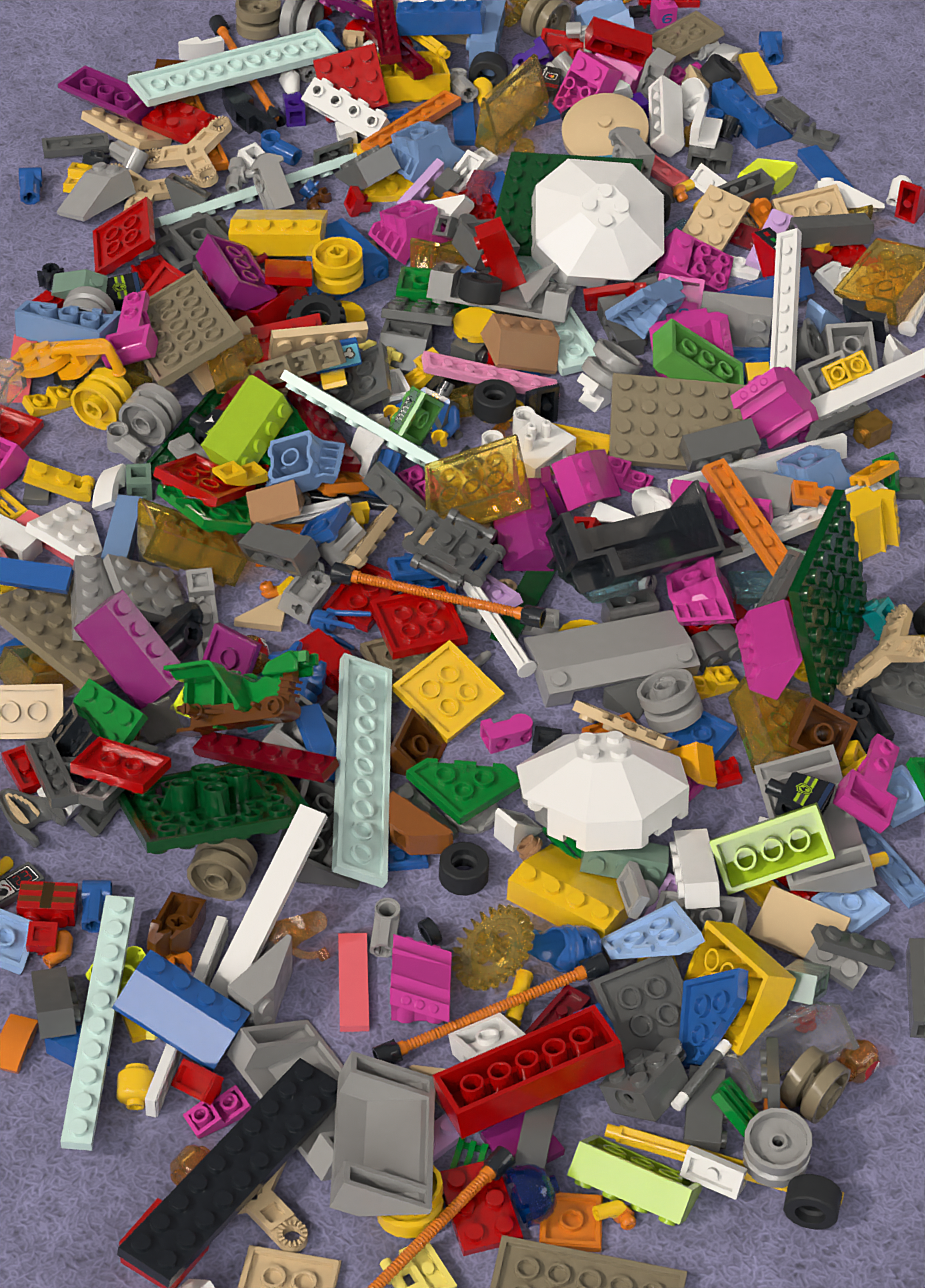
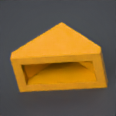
[667,742,717,787]

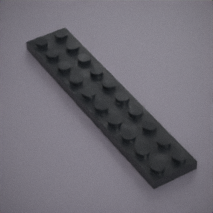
[117,1058,338,1288]

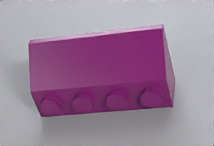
[58,65,154,126]
[195,234,278,311]
[488,478,554,571]
[74,589,181,711]

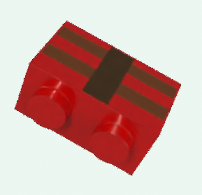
[16,881,79,928]

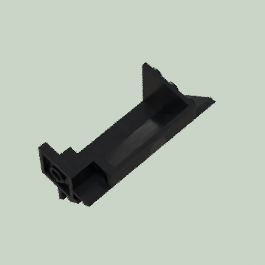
[545,480,743,594]

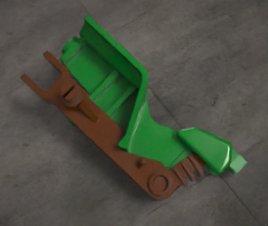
[163,650,319,737]

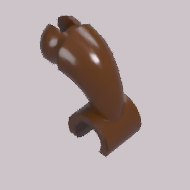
[306,187,332,210]

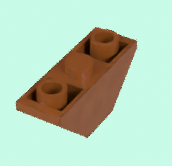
[389,791,453,855]

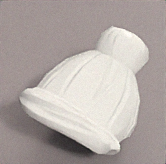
[681,77,709,122]
[632,486,673,516]

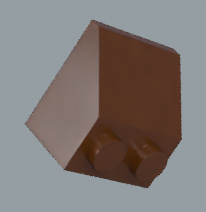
[788,697,858,762]

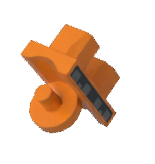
[746,198,771,230]

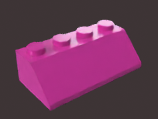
[735,599,803,700]

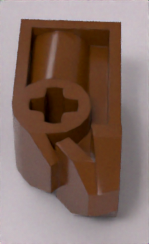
[147,891,207,957]

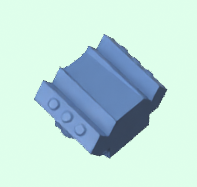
[573,0,635,29]
[389,121,466,183]
[605,277,686,340]
[265,430,345,493]
[772,445,858,510]

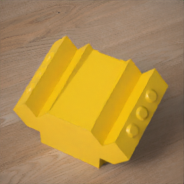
[846,486,901,562]

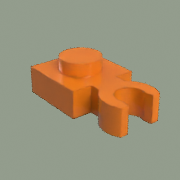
[791,480,835,507]

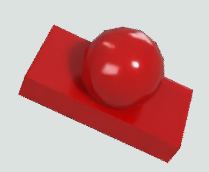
[171,1058,224,1106]

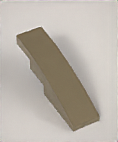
[249,339,347,385]

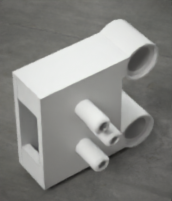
[481,406,576,478]

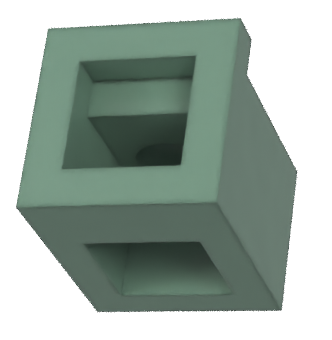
[126,463,152,501]

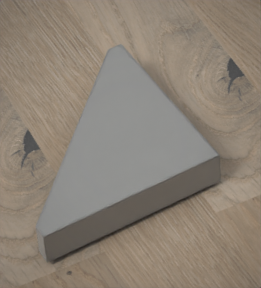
[519,263,559,309]

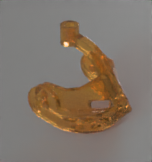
[269,911,331,962]

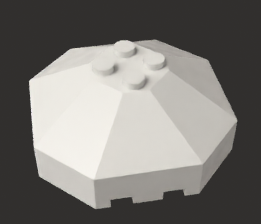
[531,159,664,288]
[517,731,689,852]

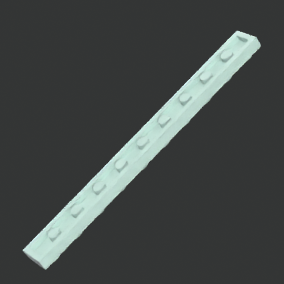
[154,152,357,228]
[61,895,135,1151]

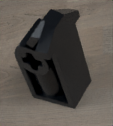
[154,602,204,662]
[843,685,895,754]

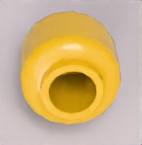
[116,1063,155,1110]

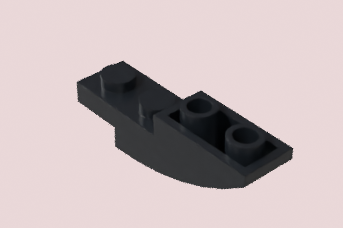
[222,85,277,134]

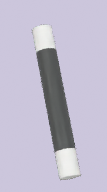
[671,1039,732,1111]

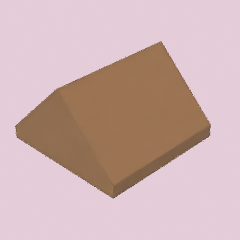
[246,479,305,526]

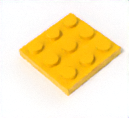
[392,640,505,743]

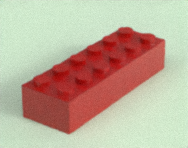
[432,1004,625,1139]

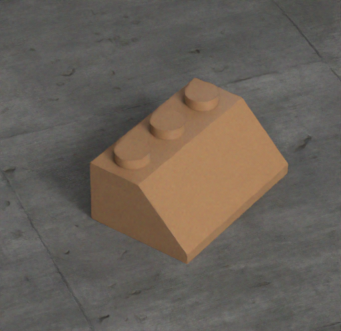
[480,313,560,375]

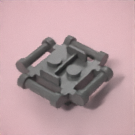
[153,212,229,280]
[402,507,506,590]

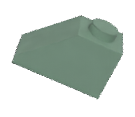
[51,269,108,300]

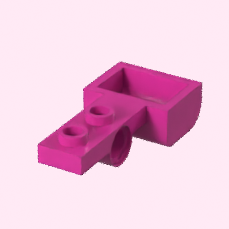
[101,290,158,369]
[670,479,773,529]
[833,733,900,834]

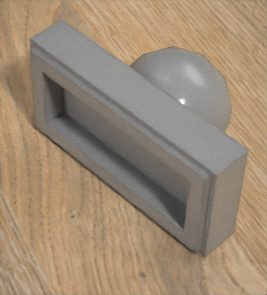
[616,861,659,920]

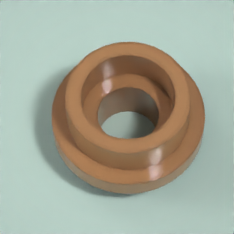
[517,834,543,861]

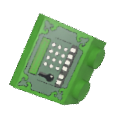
[388,386,444,447]

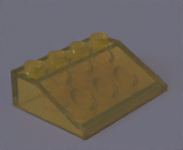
[475,54,549,156]
[833,238,925,326]
[425,434,531,531]
[137,498,247,587]
[728,676,810,774]

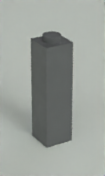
[788,213,874,248]
[905,938,925,1038]

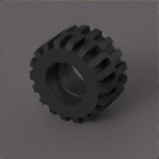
[286,292,347,325]

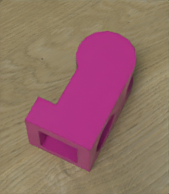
[480,713,533,754]

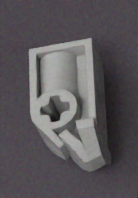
[608,127,655,180]
[250,153,295,210]
[278,560,331,624]

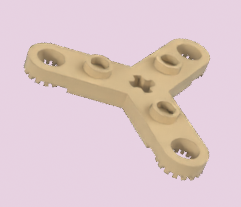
[144,116,232,188]
[111,163,198,211]
[836,604,925,696]
[237,1161,308,1253]

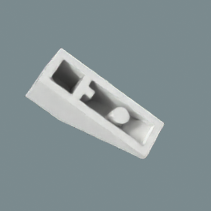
[814,178,885,212]

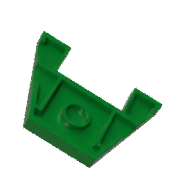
[156,484,251,535]

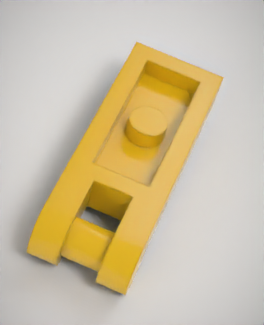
[22,458,95,502]

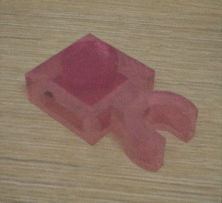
[465,169,496,205]

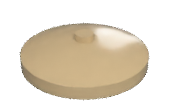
[562,93,649,156]

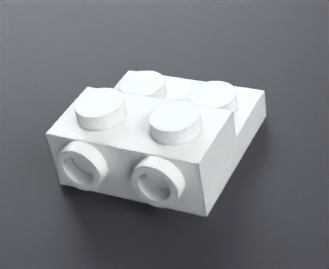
[448,1013,525,1062]

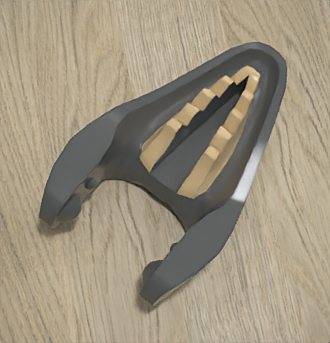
[0,788,68,848]

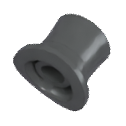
[796,318,826,362]

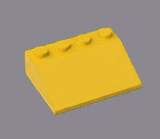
[378,50,450,103]
[228,209,328,256]
[507,844,629,950]
[683,920,796,1055]

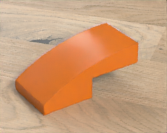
[0,1014,38,1074]

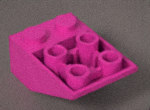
[552,50,623,114]
[655,228,734,292]

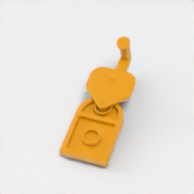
[0,338,126,380]

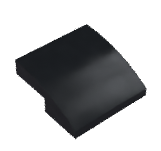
[842,298,890,344]
[47,702,101,777]

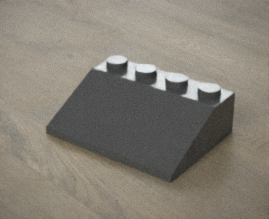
[274,778,360,889]

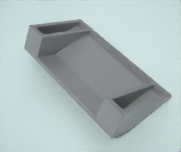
[427,261,576,325]
[524,610,700,708]
[754,744,877,893]
[227,1019,344,1181]
[330,1051,435,1217]

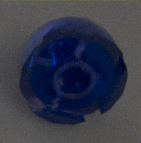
[505,1163,560,1229]

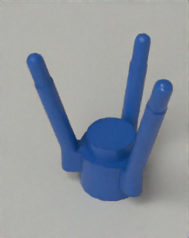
[310,608,372,650]

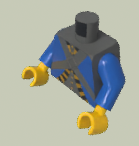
[383,379,460,447]

